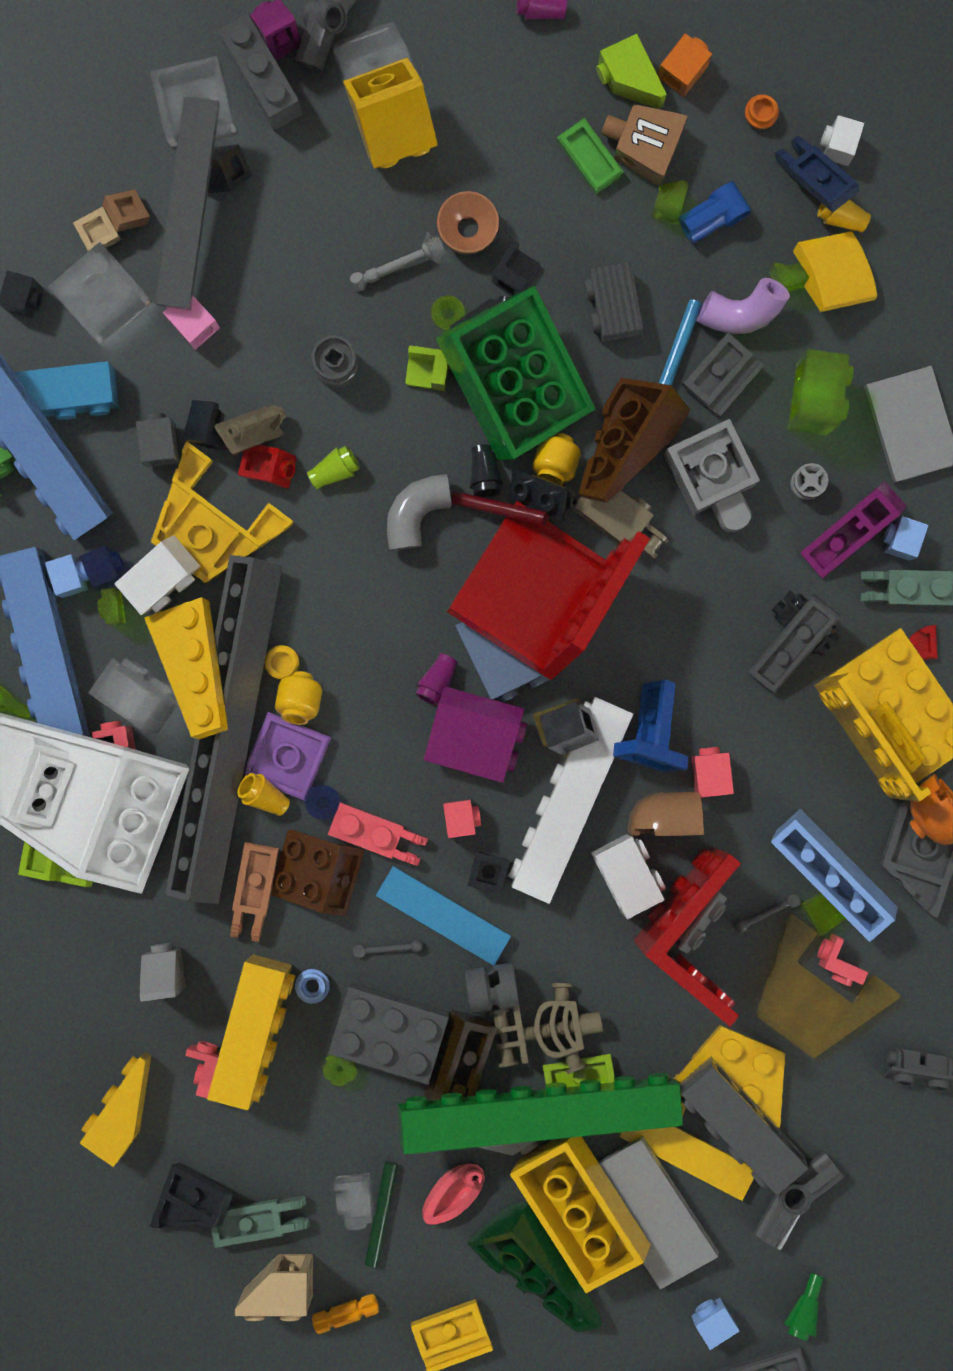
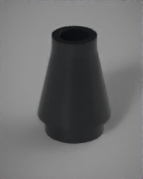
[469,444,503,497]

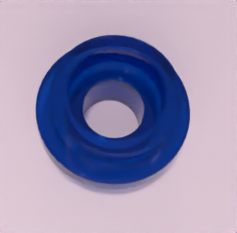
[305,785,339,819]

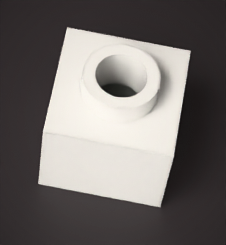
[820,115,864,166]

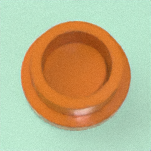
[745,94,779,129]

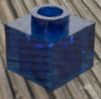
[79,545,125,591]

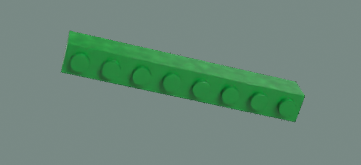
[397,1073,683,1155]

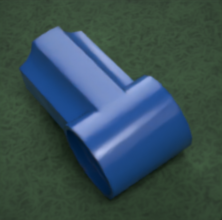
[678,181,751,244]

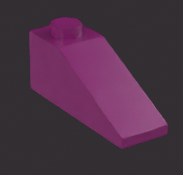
[800,481,907,578]

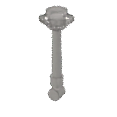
[350,232,446,292]

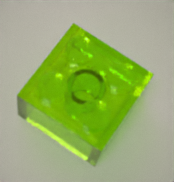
[787,349,853,436]

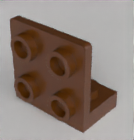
[271,829,365,916]

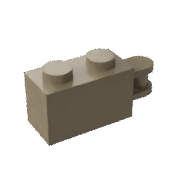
[573,487,669,560]

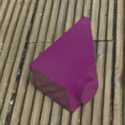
[249,0,301,61]

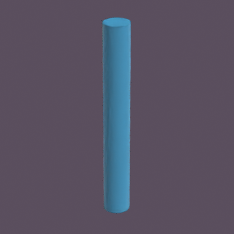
[659,299,702,386]

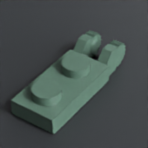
[861,570,953,606]
[211,1196,310,1248]

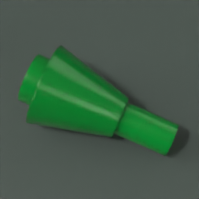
[783,1273,824,1341]

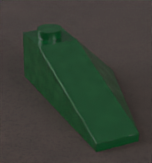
[468,1201,603,1332]

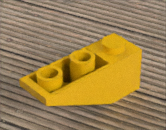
[80,1052,151,1167]

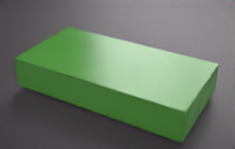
[556,118,624,195]

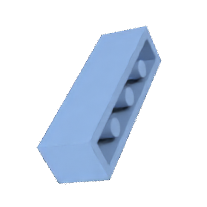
[771,809,898,942]

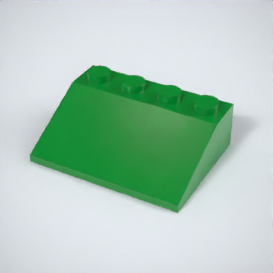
[435,286,596,460]

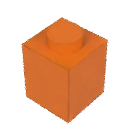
[658,33,712,98]

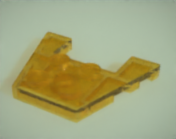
[756,914,901,1059]

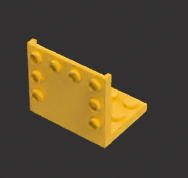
[814,628,953,802]

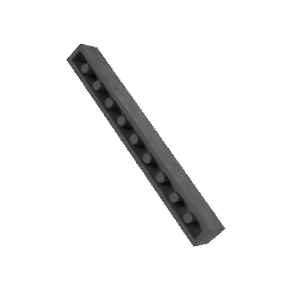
[165,555,283,904]

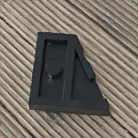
[150,1163,234,1228]

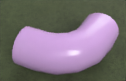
[697,278,790,334]

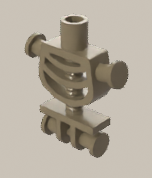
[489,983,603,1074]

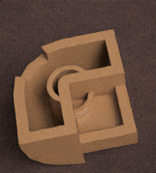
[627,792,704,836]

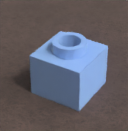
[883,516,928,561]
[45,554,90,598]
[691,1298,740,1350]

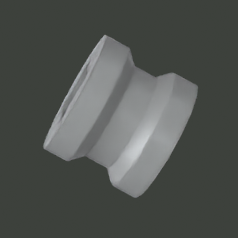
[790,463,829,501]

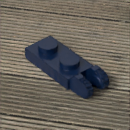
[775,136,860,212]

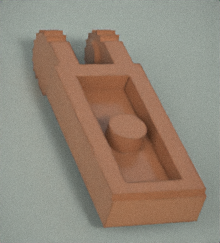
[230,842,280,942]

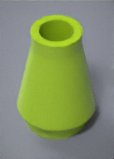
[307,445,360,490]

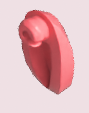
[422,1163,485,1225]

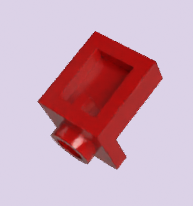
[238,445,297,489]

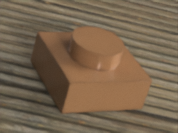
[102,189,150,232]

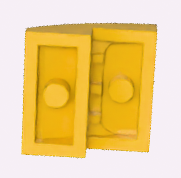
[793,231,877,312]

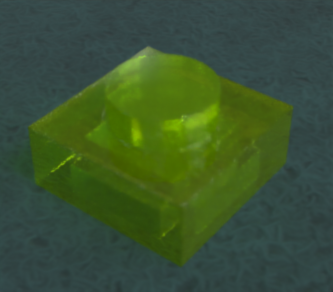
[98,588,126,626]

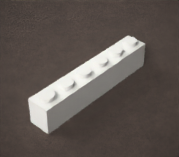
[508,697,633,904]

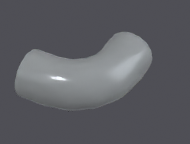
[387,474,452,551]

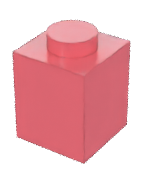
[691,747,734,797]

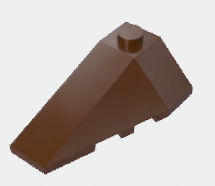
[578,377,690,503]

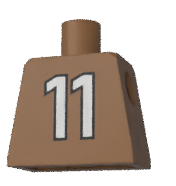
[601,105,688,186]

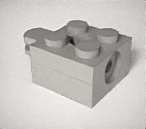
[663,419,760,532]

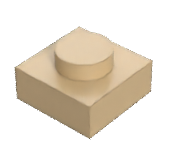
[73,207,121,256]

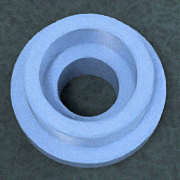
[295,969,330,1004]

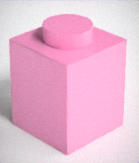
[163,296,220,350]

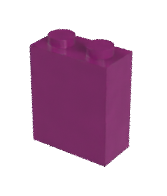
[424,686,527,783]

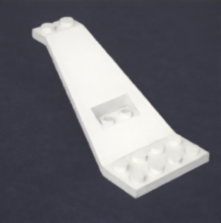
[0,713,189,894]

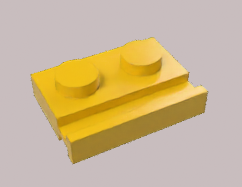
[869,701,926,775]
[411,1299,493,1371]

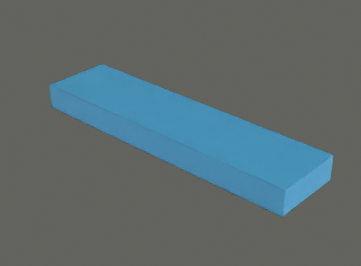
[376,865,511,966]

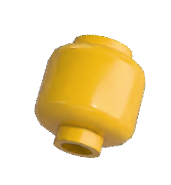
[532,433,581,486]
[275,671,323,725]

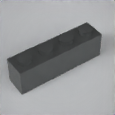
[680,1056,808,1195]

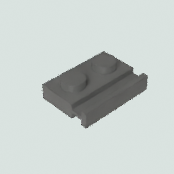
[682,332,765,418]

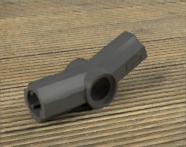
[295,0,357,72]
[753,1151,844,1250]

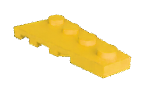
[144,597,228,739]

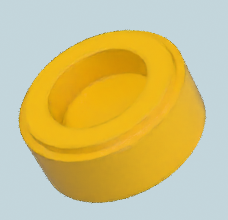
[264,645,300,680]

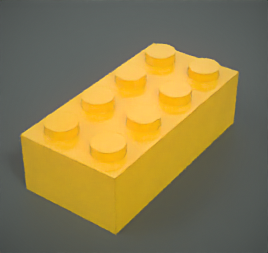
[207,954,296,1111]
[510,1136,651,1293]

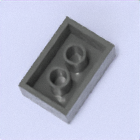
[328,982,449,1085]

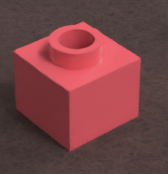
[443,799,481,838]

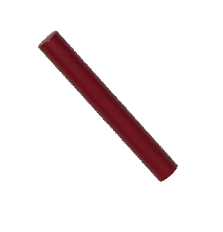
[451,491,549,526]

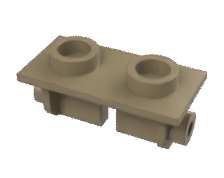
[214,405,286,455]

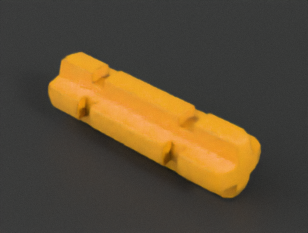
[312,1294,379,1334]

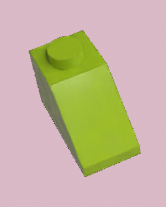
[596,34,667,109]

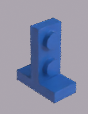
[613,679,688,773]

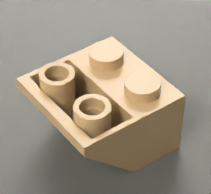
[235,1254,313,1321]

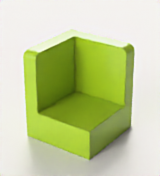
[405,345,449,391]

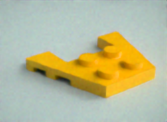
[151,441,294,584]
[673,1025,785,1129]

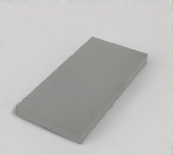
[598,1136,719,1289]

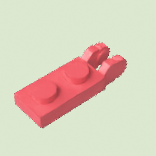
[328,802,428,866]

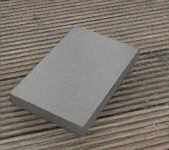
[864,366,953,484]

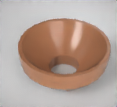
[437,191,499,255]

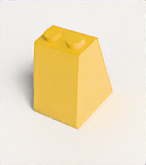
[343,57,438,169]

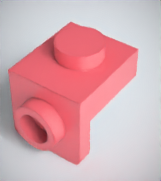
[817,934,868,987]

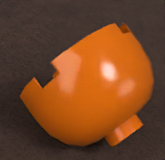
[909,774,953,845]

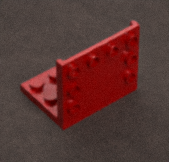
[446,501,650,680]
[633,846,741,1027]

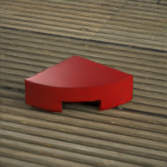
[909,625,938,660]

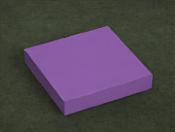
[243,712,332,801]

